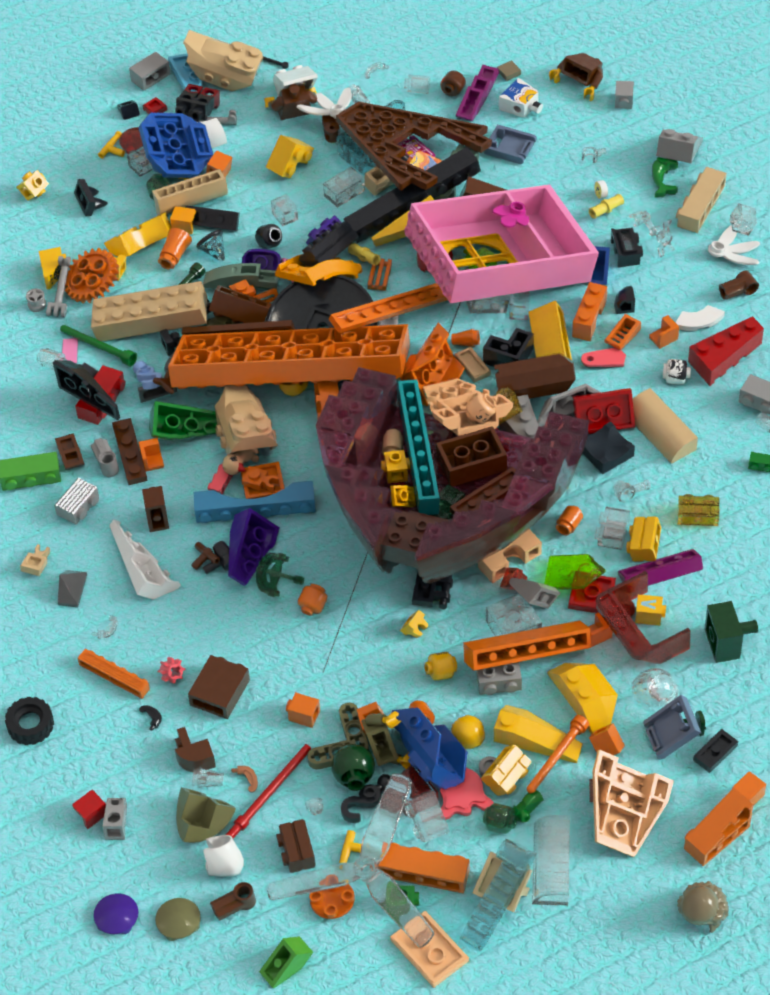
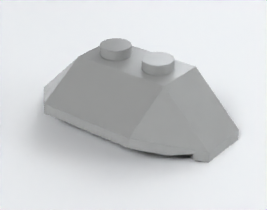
[537,384,601,435]

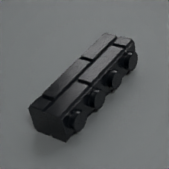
[299,221,359,267]

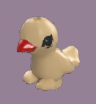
[222,448,259,475]

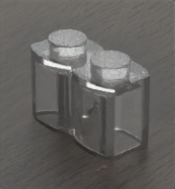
[595,506,630,550]

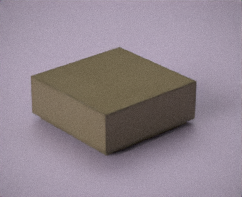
[497,60,521,81]

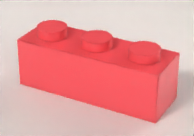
[208,462,233,494]

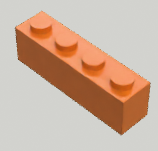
[376,842,470,893]

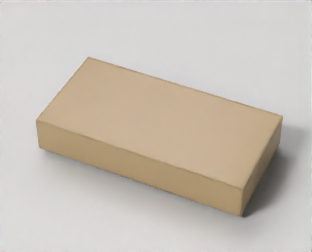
[455,346,491,383]

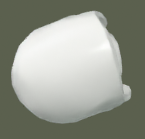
[203,835,244,877]

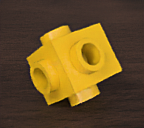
[16,170,49,201]
[381,450,410,484]

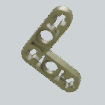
[307,702,369,770]

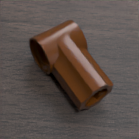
[719,270,759,300]
[210,882,256,921]

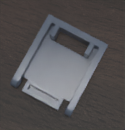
[484,124,537,164]
[643,695,701,759]

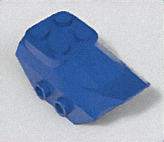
[392,708,468,790]

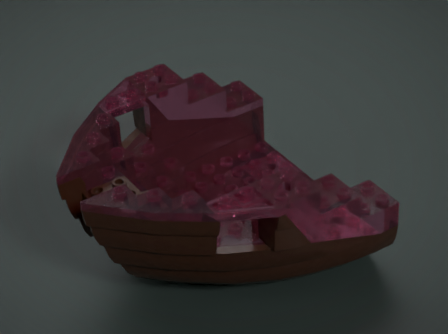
[316,367,589,584]

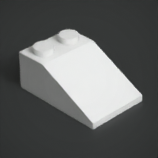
[273,65,318,97]

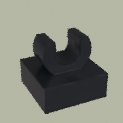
[160,329,181,356]

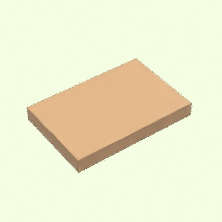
[390,911,469,988]

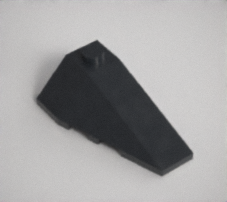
[53,360,120,420]

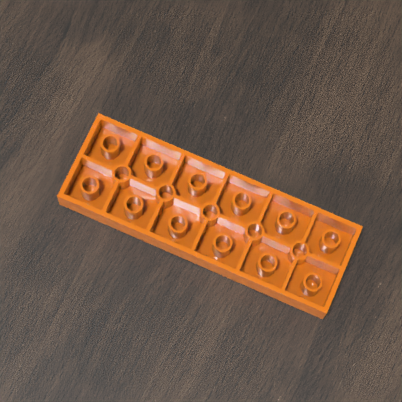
[168,324,410,389]

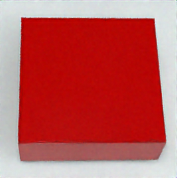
[143,97,167,114]

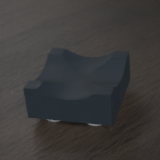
[582,421,635,474]

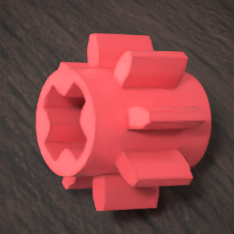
[158,657,186,684]

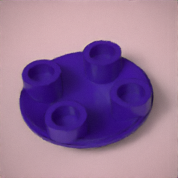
[93,893,139,934]

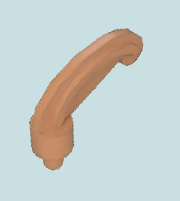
[231,766,258,792]

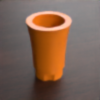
[158,228,192,270]

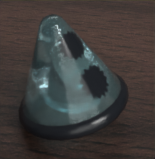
[196,230,225,261]

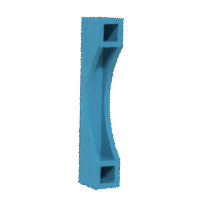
[193,481,316,523]

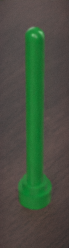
[60,325,137,367]

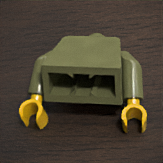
[361,711,412,770]

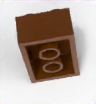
[436,426,507,487]

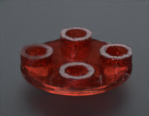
[119,127,144,155]

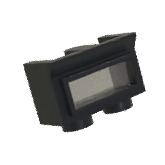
[610,227,643,268]

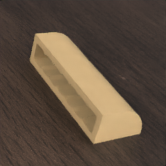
[152,169,228,215]
[633,388,698,464]

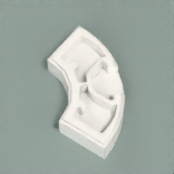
[675,305,725,331]

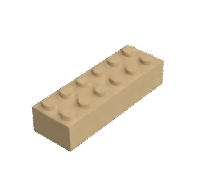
[91,281,207,341]

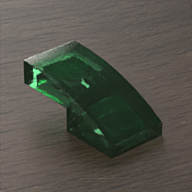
[431,484,465,520]

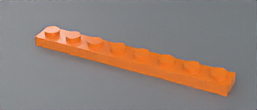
[329,283,448,333]

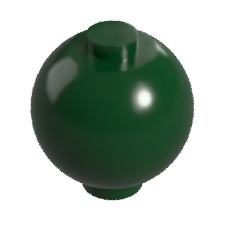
[331,744,375,791]

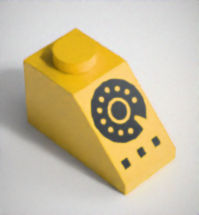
[39,247,66,290]

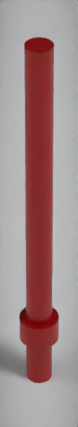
[225,744,311,839]

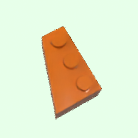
[684,788,754,866]

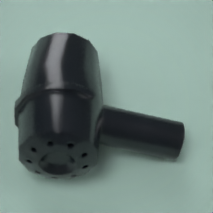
[202,541,229,574]

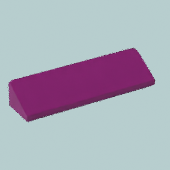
[618,549,703,591]

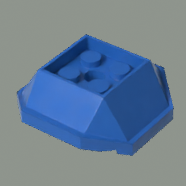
[138,113,213,178]

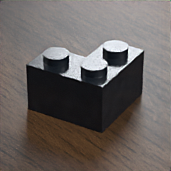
[483,328,534,367]

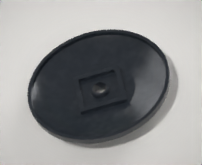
[266,275,378,329]

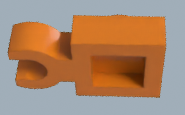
[241,466,279,492]

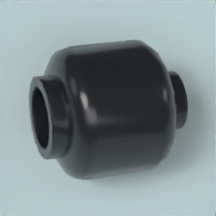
[255,224,282,248]

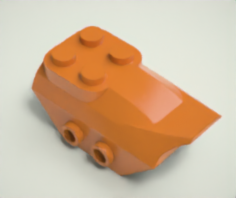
[400,322,465,406]

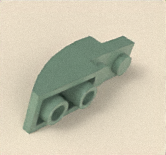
[203,263,279,289]

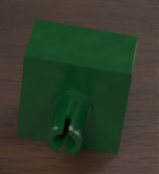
[704,601,758,663]

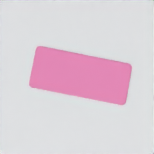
[62,338,78,363]

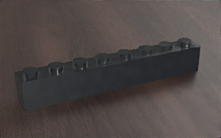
[343,147,481,243]

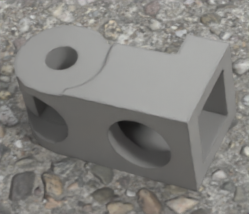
[102,798,127,840]

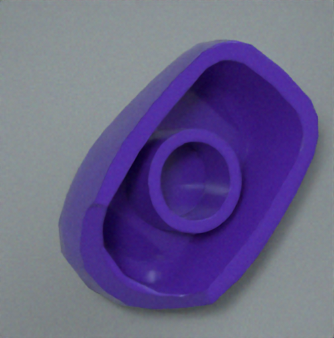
[242,249,281,271]

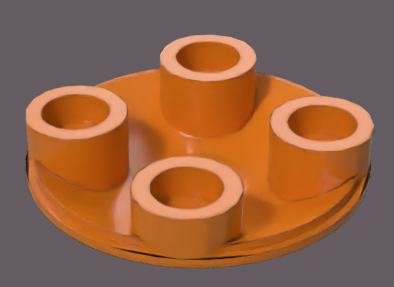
[309,876,355,919]

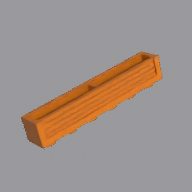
[78,649,150,699]

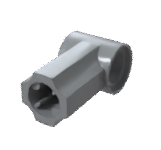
[91,438,119,477]

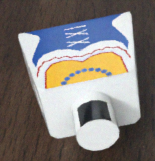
[499,78,543,117]

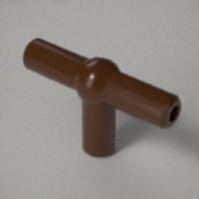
[191,542,220,570]

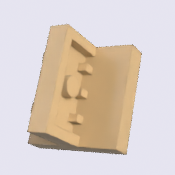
[472,851,533,912]

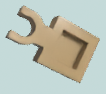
[20,544,50,576]

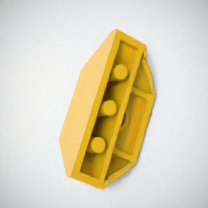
[547,663,618,734]

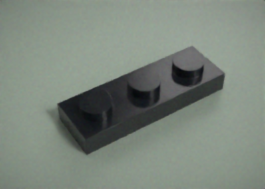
[185,205,240,231]

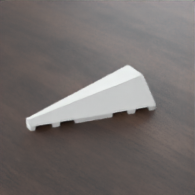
[110,519,181,600]

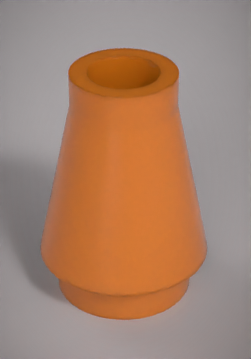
[451,329,480,347]

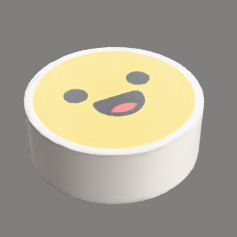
[594,180,608,199]

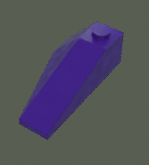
[228,508,280,586]

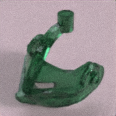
[256,553,304,597]

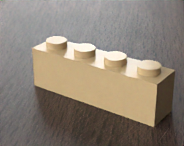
[676,167,727,233]

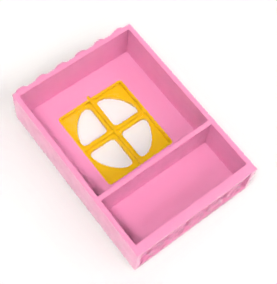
[404,185,599,303]

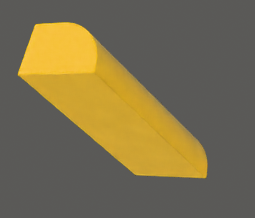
[528,300,572,360]

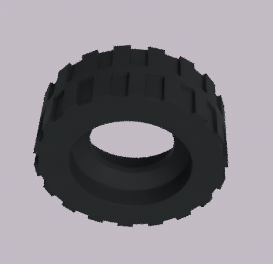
[5,697,54,745]

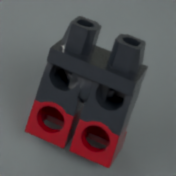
[175,84,220,121]

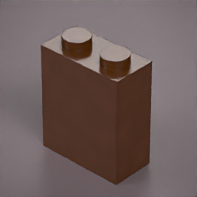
[188,655,250,719]

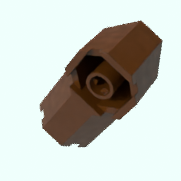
[494,352,576,399]

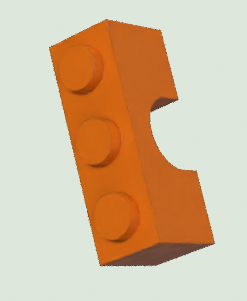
[572,282,607,341]

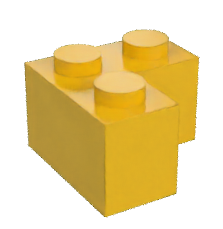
[266,135,314,178]

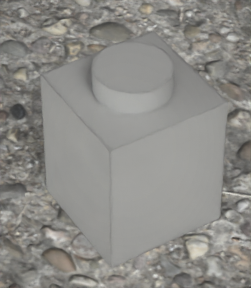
[615,81,634,109]

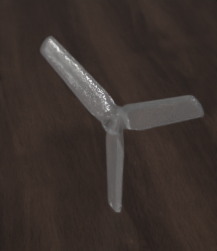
[267,773,434,948]

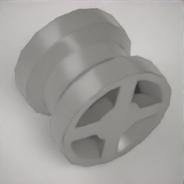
[26,288,46,312]

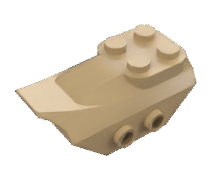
[183,30,263,91]
[215,384,278,455]

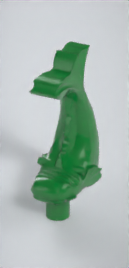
[652,157,678,198]

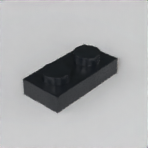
[693,729,738,773]

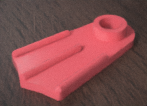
[581,348,626,367]

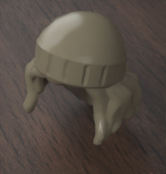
[677,881,729,933]

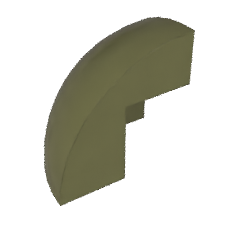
[176,787,236,843]

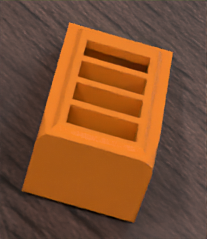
[604,314,641,351]

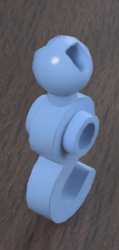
[133,361,162,390]

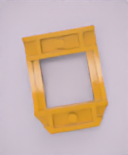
[275,254,363,286]

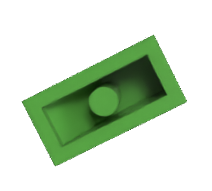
[259,936,313,988]

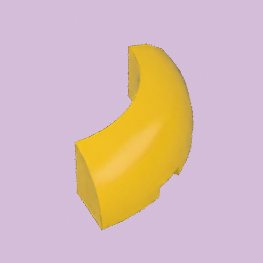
[104,212,171,257]

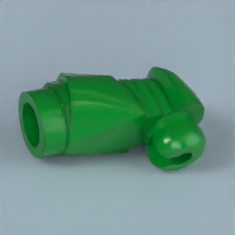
[513,790,544,823]

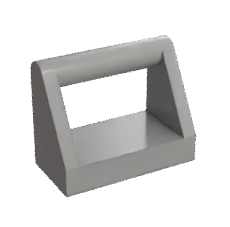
[509,578,560,609]

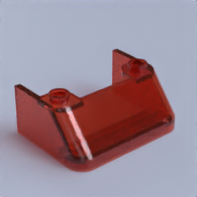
[596,571,690,664]

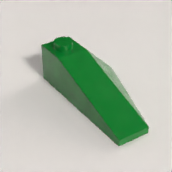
[149,401,218,440]

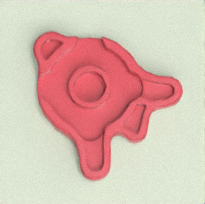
[440,768,494,820]

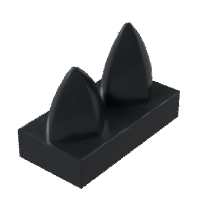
[74,179,108,216]

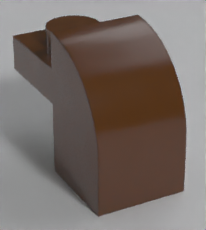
[175,727,216,772]

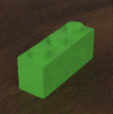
[0,452,61,491]

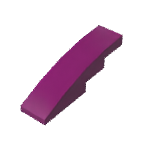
[456,64,499,121]

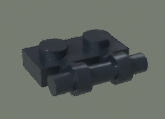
[412,570,453,609]

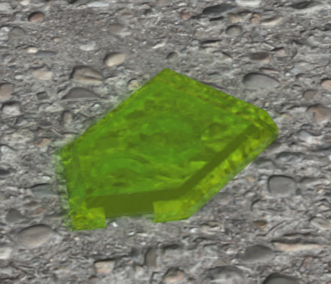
[544,554,606,590]

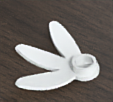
[296,87,352,119]
[708,223,760,265]

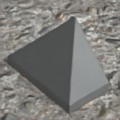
[138,386,177,403]
[58,570,87,607]

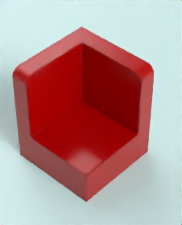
[72,789,106,829]

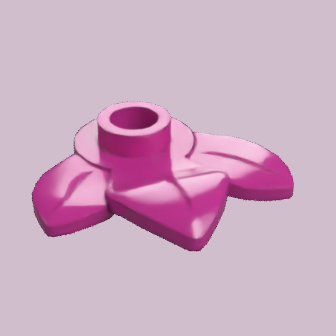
[492,201,529,228]

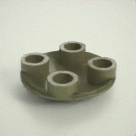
[155,898,201,941]

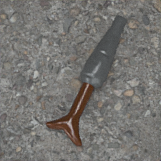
[153,347,177,394]

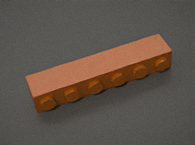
[463,620,591,671]

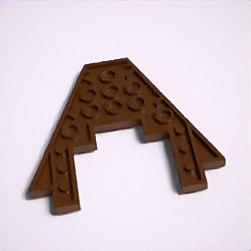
[336,102,492,190]

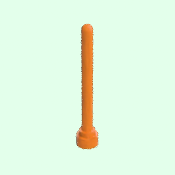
[527,715,590,794]

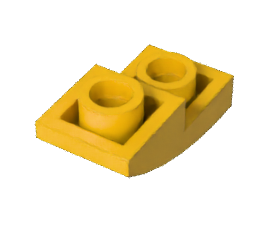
[390,485,416,508]

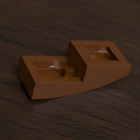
[55,433,84,470]

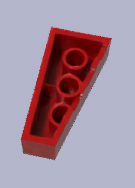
[688,316,764,386]

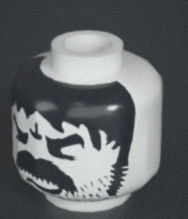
[663,359,691,385]

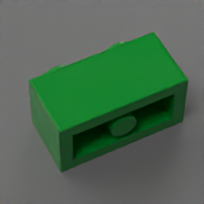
[748,452,770,472]

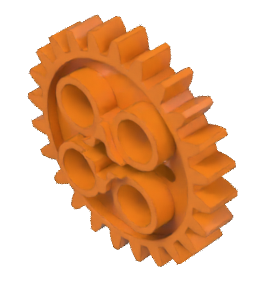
[65,248,119,304]

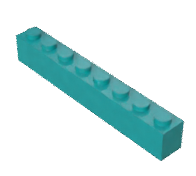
[397,379,440,515]

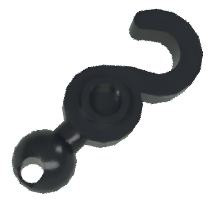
[341,774,394,823]

